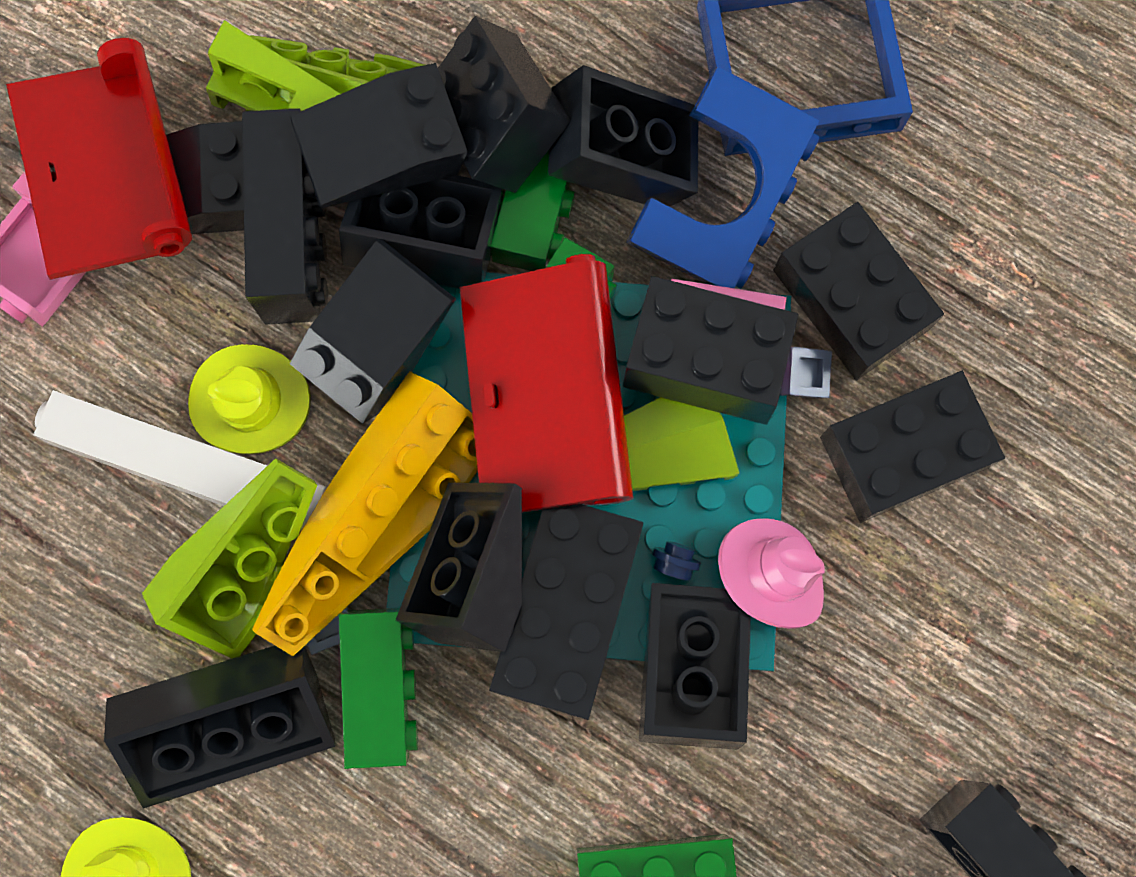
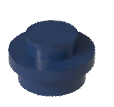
[652,541,701,581]

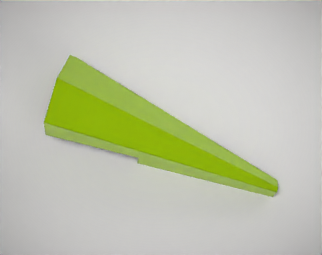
[206,20,340,111]
[624,397,739,491]

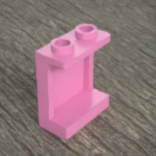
[0,172,86,327]

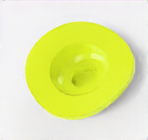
[188,344,311,454]
[61,817,191,877]

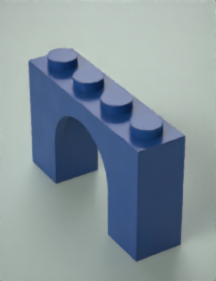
[626,67,820,289]

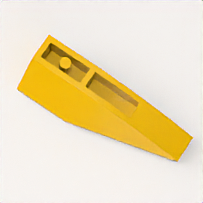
[252,372,478,656]

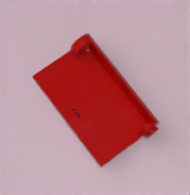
[6,38,192,280]
[460,254,634,513]

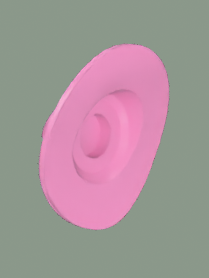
[718,519,825,629]

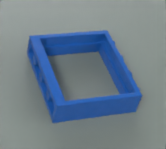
[697,0,913,156]

